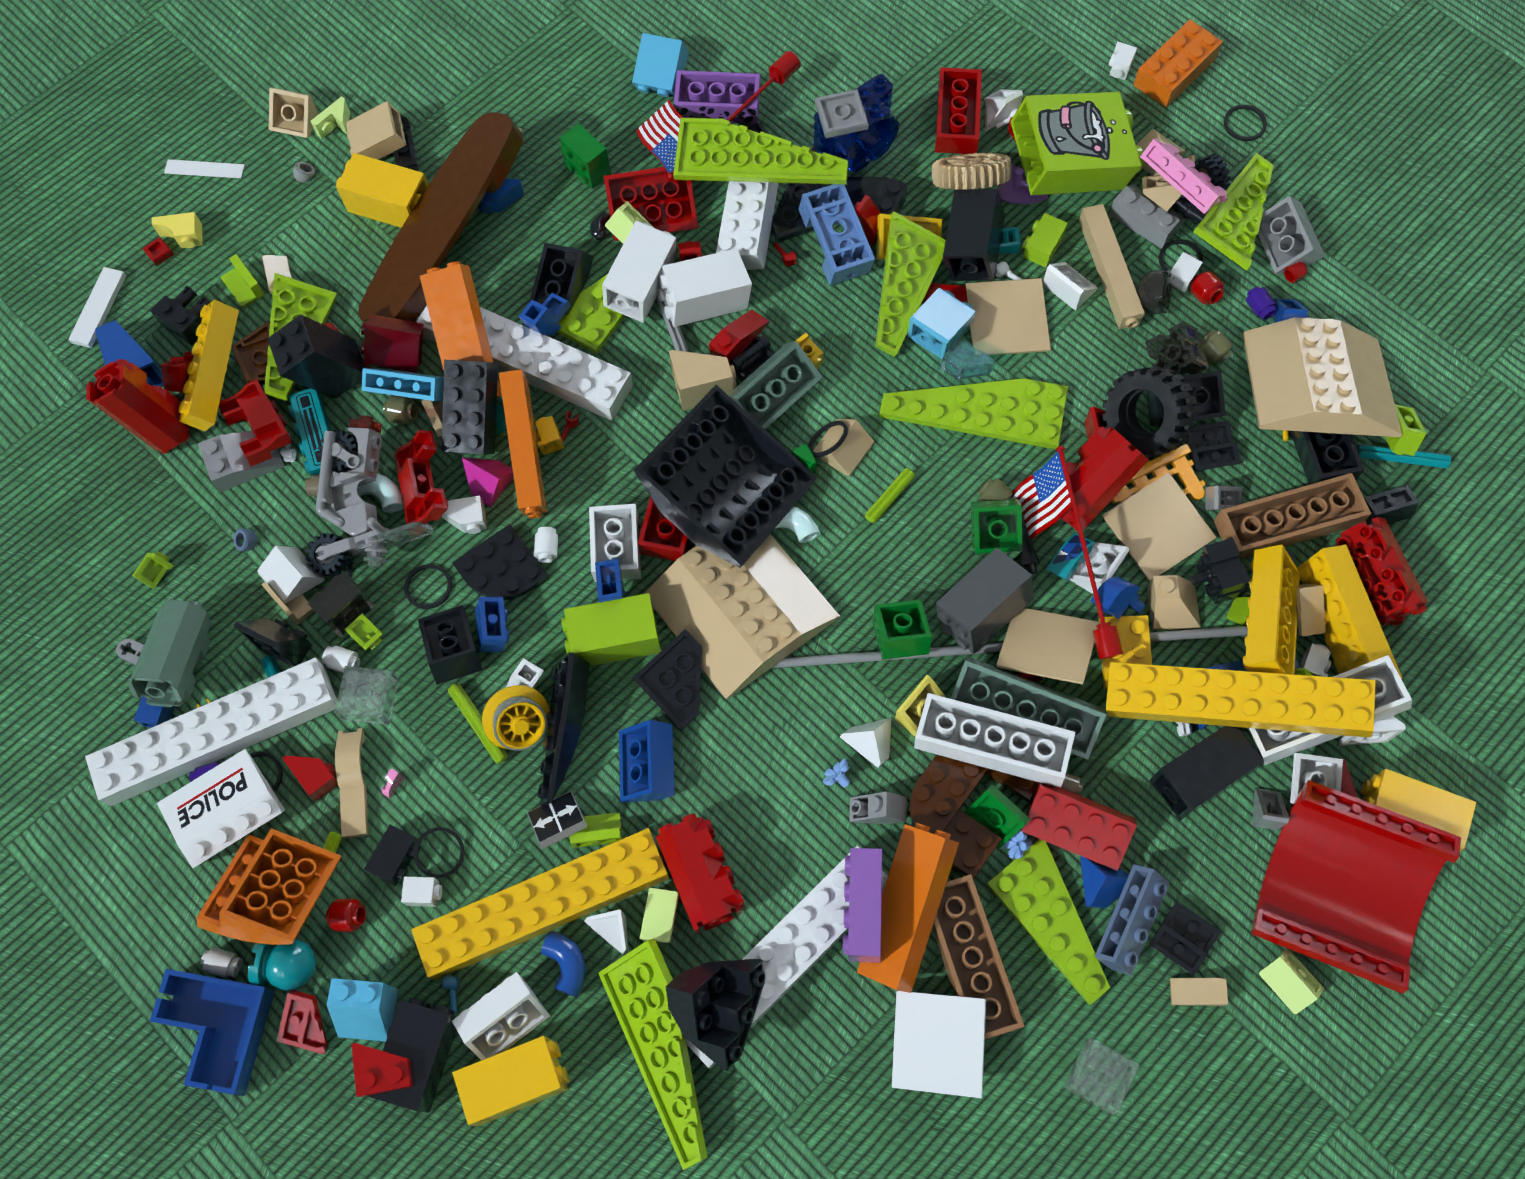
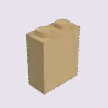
[346,101,406,160]

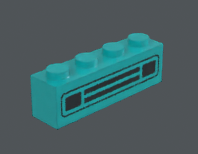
[288,388,333,475]

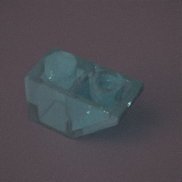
[941,339,995,380]

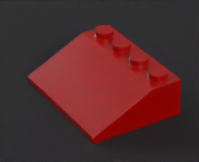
[604,167,698,241]

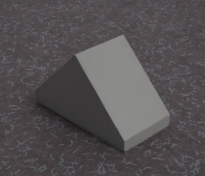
[1205,486,1242,510]
[1252,788,1289,830]

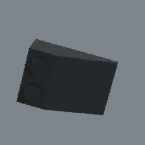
[845,176,908,215]
[529,243,594,315]
[418,605,483,685]
[234,618,312,667]

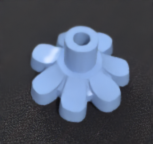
[823,759,850,787]
[1003,829,1033,859]

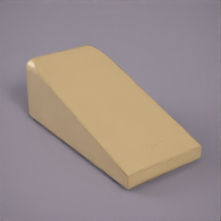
[1170,978,1228,1006]

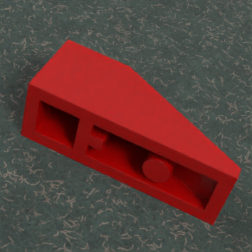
[709,309,769,366]

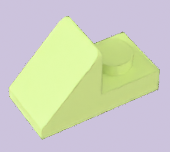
[310,96,350,139]

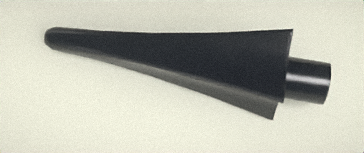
[1021,513,1040,574]

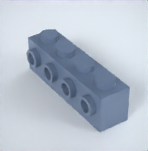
[1095,864,1169,976]

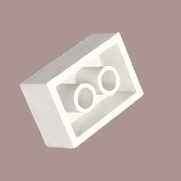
[589,504,641,582]

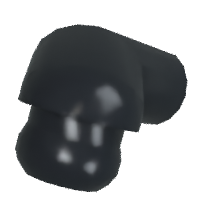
[590,211,610,241]

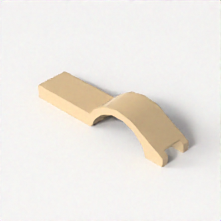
[335,728,369,839]

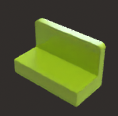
[221,254,265,308]
[570,812,622,848]

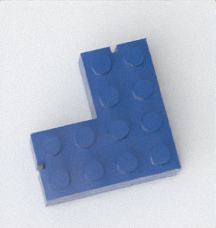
[150,969,275,1096]

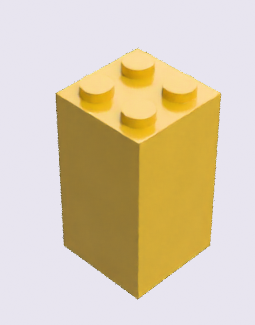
[336,153,428,228]
[1361,768,1476,851]
[452,1036,570,1126]

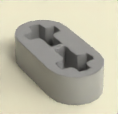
[116,639,144,666]

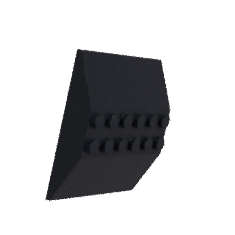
[634,384,817,568]

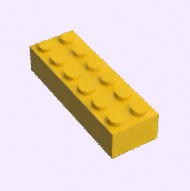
[1243,544,1300,675]
[1297,545,1402,679]

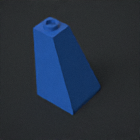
[95,320,163,387]

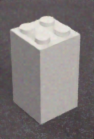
[602,221,676,323]
[657,248,752,327]

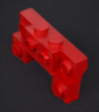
[219,380,292,467]
[394,430,448,532]

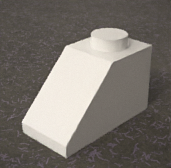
[441,495,487,534]

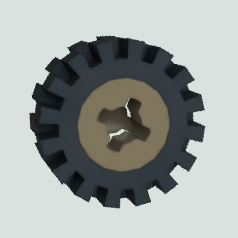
[1194,154,1231,190]

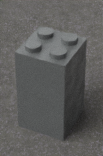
[936,548,1034,654]

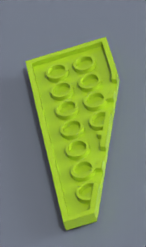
[673,118,848,185]
[879,378,1068,449]
[598,938,708,1170]

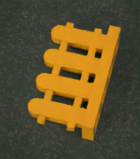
[1112,444,1206,504]

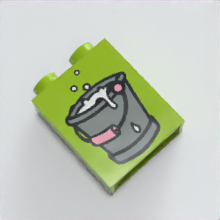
[1010,92,1144,195]

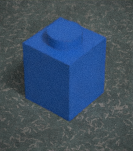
[134,696,175,728]

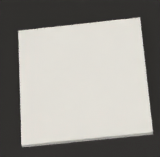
[892,991,986,1098]

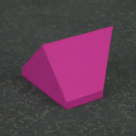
[462,457,514,508]

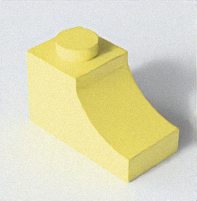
[152,212,202,248]

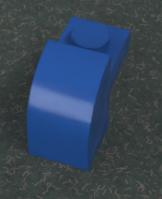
[519,293,571,336]
[1090,577,1145,620]

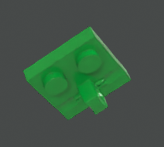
[964,784,1030,848]

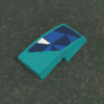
[1047,533,1096,581]

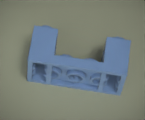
[798,184,875,286]

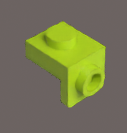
[132,551,174,589]
[344,613,383,650]

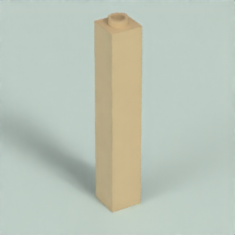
[1079,204,1144,329]

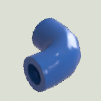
[541,930,586,998]

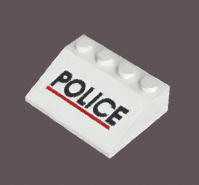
[157,749,286,868]

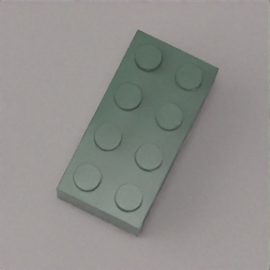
[728,341,823,429]

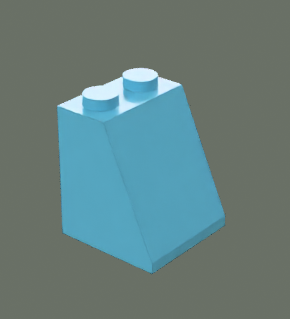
[632,33,689,97]
[907,288,976,361]
[327,978,399,1042]

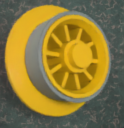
[482,685,550,751]

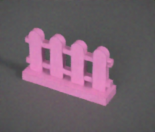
[1140,138,1228,214]

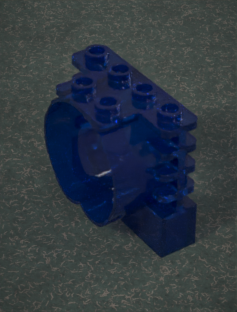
[812,74,899,172]

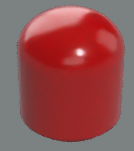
[1284,262,1308,283]

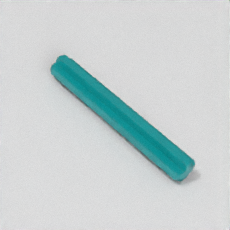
[1357,444,1451,468]

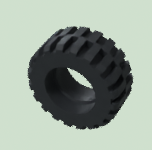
[1102,367,1198,457]

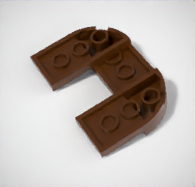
[909,755,1039,880]

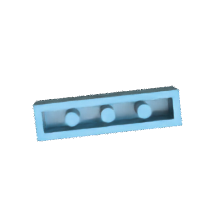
[362,368,444,401]

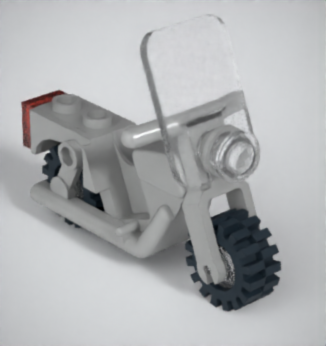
[305,415,434,577]

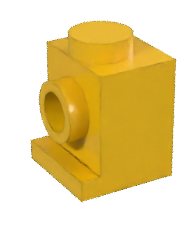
[794,333,824,369]
[535,416,565,455]

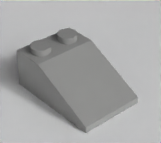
[198,430,285,492]

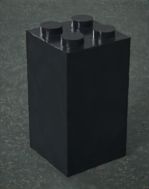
[943,188,1005,281]
[267,314,366,398]
[1149,726,1264,821]
[367,997,457,1113]

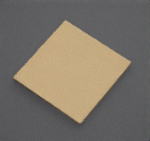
[965,278,1051,356]
[1102,472,1217,582]
[996,608,1100,684]

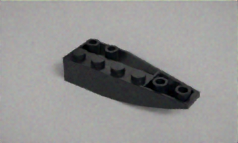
[538,652,590,806]

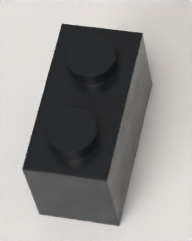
[364,824,421,886]

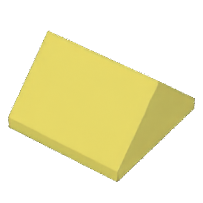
[894,675,947,737]

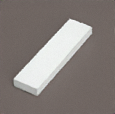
[68,267,126,348]

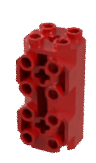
[86,359,190,454]
[1062,427,1149,531]
[1336,517,1428,626]
[656,813,745,934]

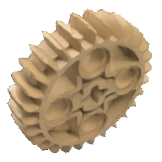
[932,152,1012,190]

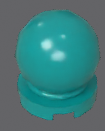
[248,939,316,991]

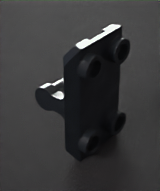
[730,335,774,382]

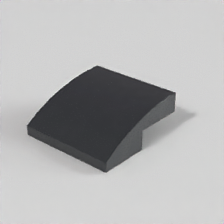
[1185,421,1241,472]
[1149,901,1221,975]

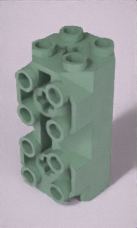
[128,599,211,707]

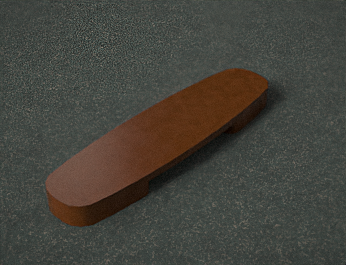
[358,112,523,322]

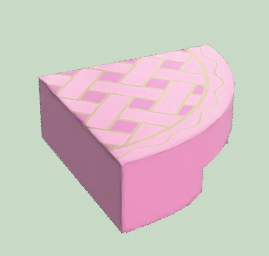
[382,769,405,798]

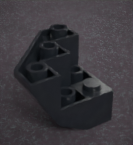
[666,959,765,1071]

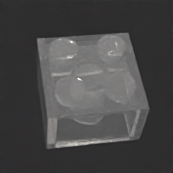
[335,666,399,725]
[1063,1038,1140,1115]

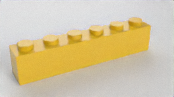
[179,299,239,431]

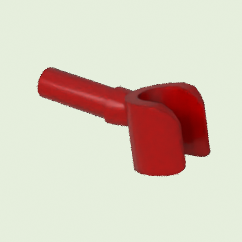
[773,242,797,267]
[560,410,579,442]

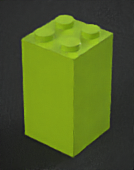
[561,593,661,666]

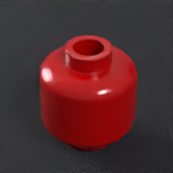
[1190,271,1224,305]
[326,899,366,932]

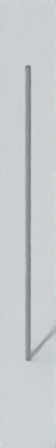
[701,626,1248,673]

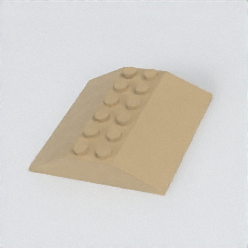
[1243,317,1402,437]
[644,534,840,700]

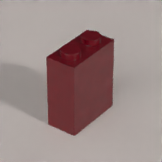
[361,314,424,373]

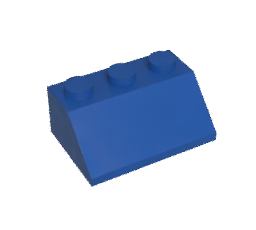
[619,720,675,803]

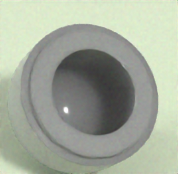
[293,161,316,183]

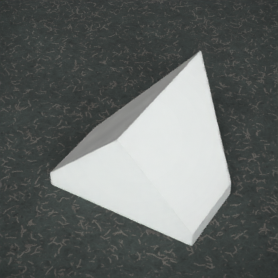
[984,89,1023,132]
[840,717,892,768]
[585,909,629,955]

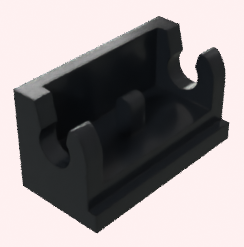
[1364,485,1419,525]

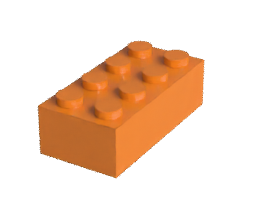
[1133,19,1223,108]

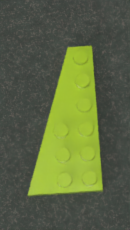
[1194,153,1274,271]
[875,211,946,357]
[264,273,337,401]
[557,274,625,354]
[986,839,1110,1005]

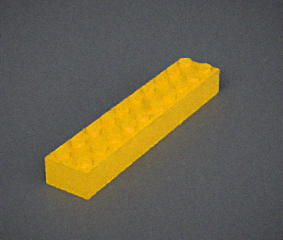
[1106,662,1375,738]
[411,828,670,981]

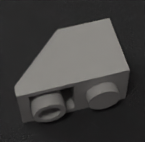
[849,791,907,824]

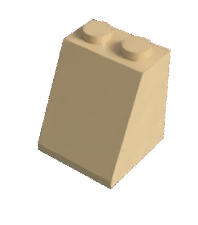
[669,350,737,411]

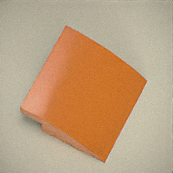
[196,828,341,945]

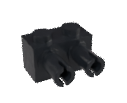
[150,286,211,346]

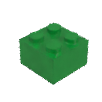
[559,123,611,189]
[971,499,1023,554]
[872,599,932,660]

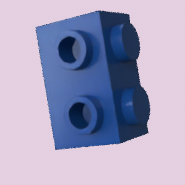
[475,597,509,652]

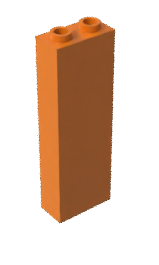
[420,261,502,398]
[499,369,547,519]
[857,823,959,993]

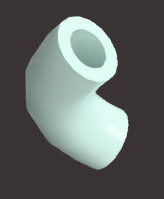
[358,474,404,513]
[775,506,821,543]

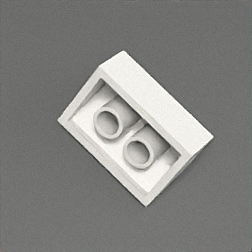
[452,972,550,1060]

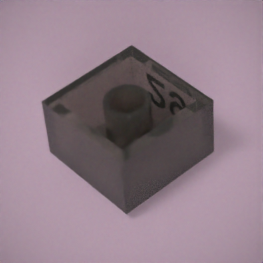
[308,572,375,638]

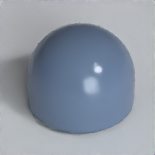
[234,528,258,551]

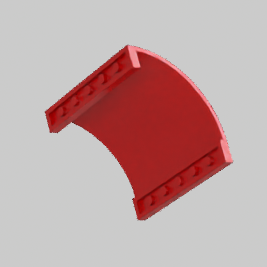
[1251,780,1461,994]

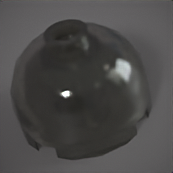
[1135,270,1172,314]

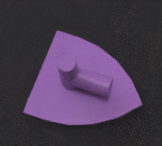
[998,165,1048,205]

